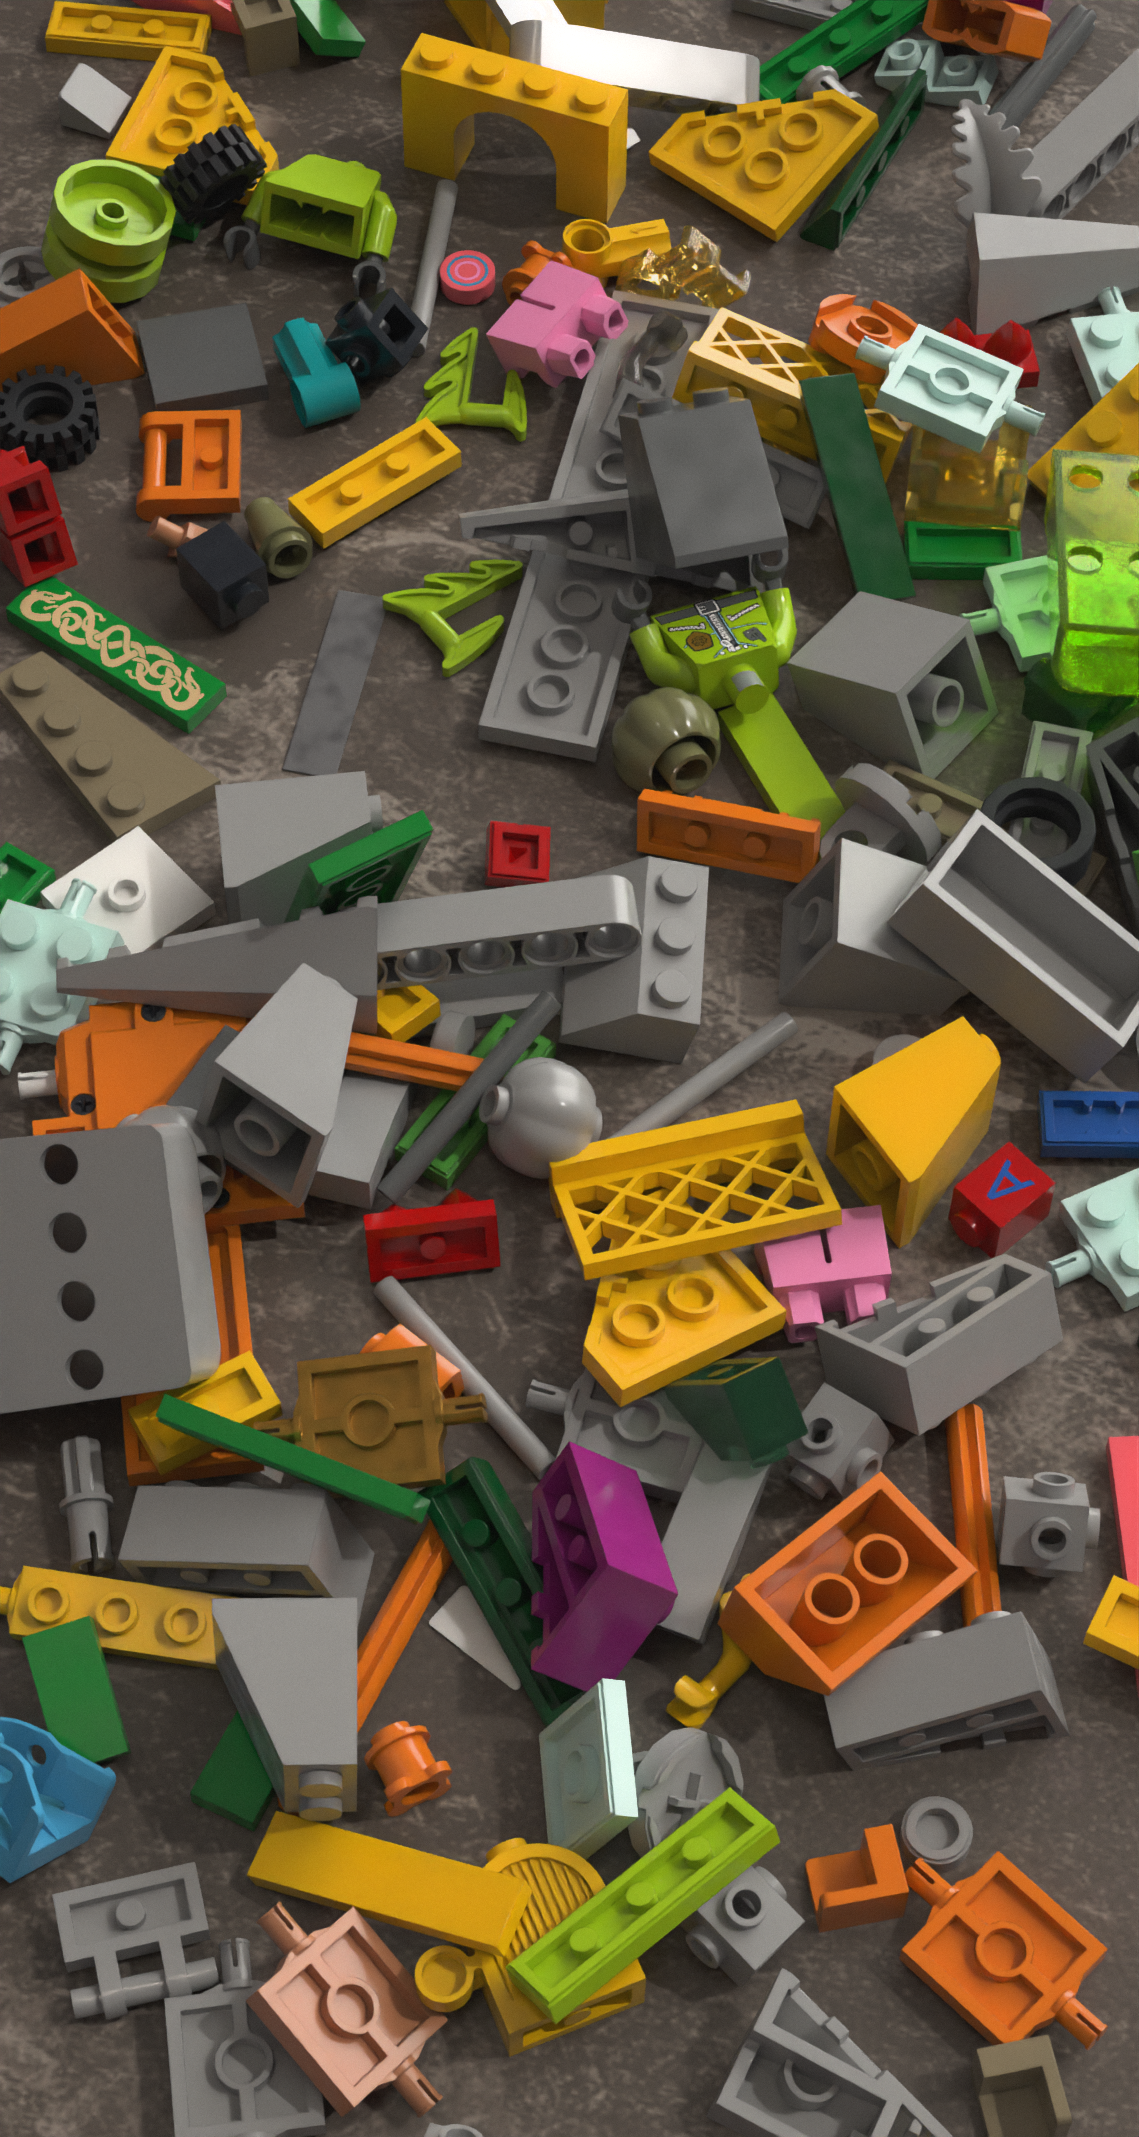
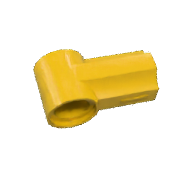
[561,219,673,289]

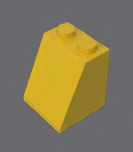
[826,1016,1001,1249]

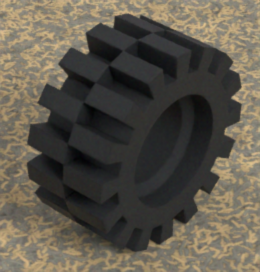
[159,124,267,224]
[0,365,101,472]

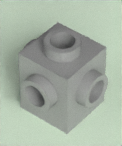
[777,1382,895,1501]
[996,1472,1100,1577]
[679,1866,805,1988]

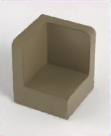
[230,0,300,76]
[970,2034,1072,2137]

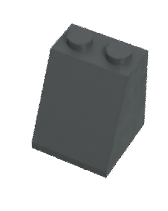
[618,387,789,569]

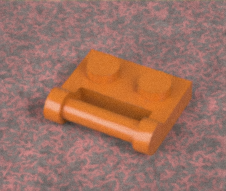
[136,410,242,522]

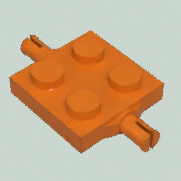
[899,1851,1108,2051]

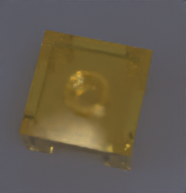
[904,405,1032,531]

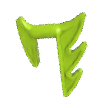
[416,327,527,442]
[382,559,523,677]

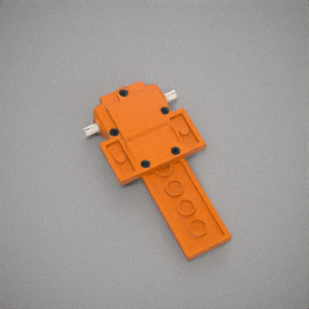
[18,1002,305,1487]

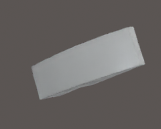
[308,1070,419,1209]
[655,1430,776,1645]

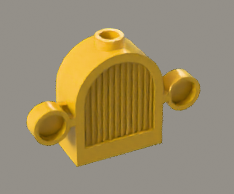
[415,1838,646,2057]

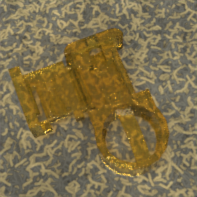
[615,225,751,309]

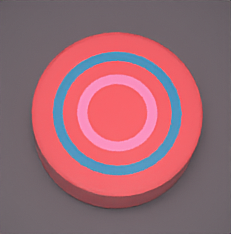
[440,250,495,305]

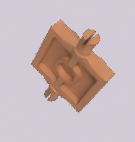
[246,1901,448,2118]

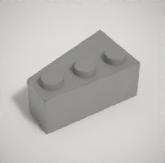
[815,1254,1063,1436]
[118,1480,375,1628]
[824,1611,1070,1771]

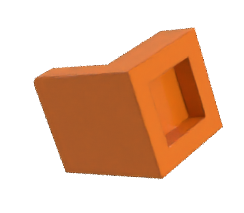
[805,1824,909,1933]

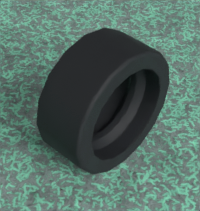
[980,777,1096,887]

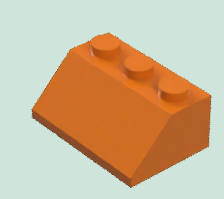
[717,1471,977,1696]

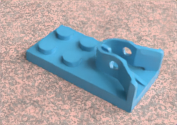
[0,1717,116,1883]

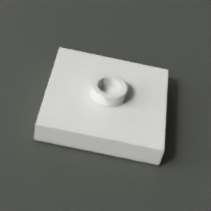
[40,826,216,954]

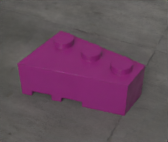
[531,1441,679,1692]

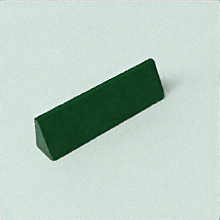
[800,68,928,251]
[798,373,916,601]
[417,1456,586,1728]

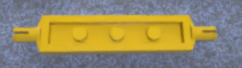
[0,1566,237,1670]

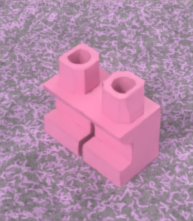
[486,260,628,388]
[754,1205,892,1343]

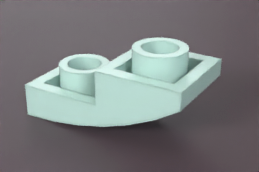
[874,39,999,106]

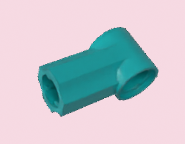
[272,317,361,428]

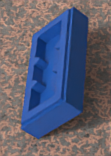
[1037,1091,1139,1158]

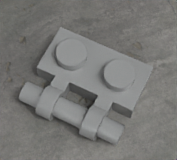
[52,1862,220,2020]

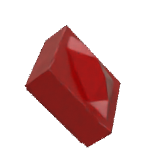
[485,821,551,887]

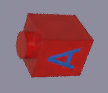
[948,1141,1056,1259]

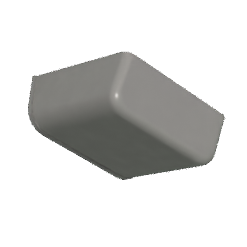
[0,1123,221,1414]

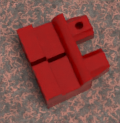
[0,446,78,587]

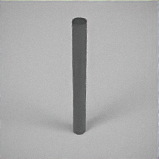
[376,991,562,1205]

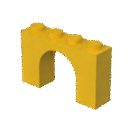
[401,33,628,223]

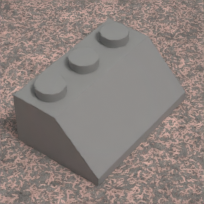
[558,856,709,1064]

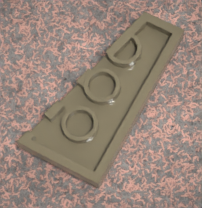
[0,650,221,843]

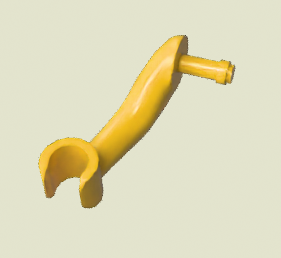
[665,1573,752,1729]

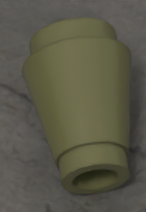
[244,497,312,578]

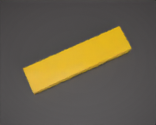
[247,1811,533,1957]

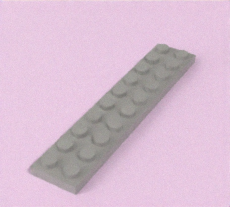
[478,290,720,762]

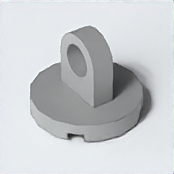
[819,763,942,865]
[628,1727,743,1858]

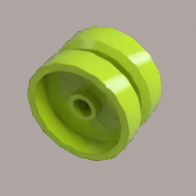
[41,160,176,303]

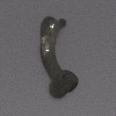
[613,311,688,398]

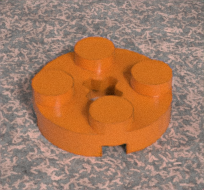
[808,294,918,384]

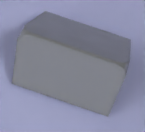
[58,63,133,139]

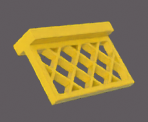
[672,307,914,484]
[548,1099,842,1280]

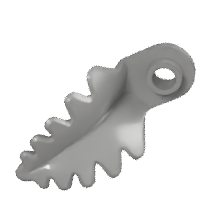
[951,99,1043,229]

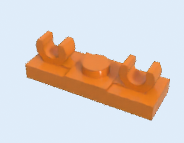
[637,788,821,883]

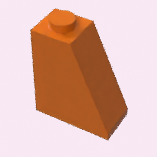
[0,268,145,392]

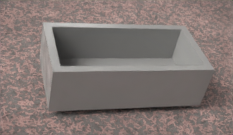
[886,809,1139,1084]

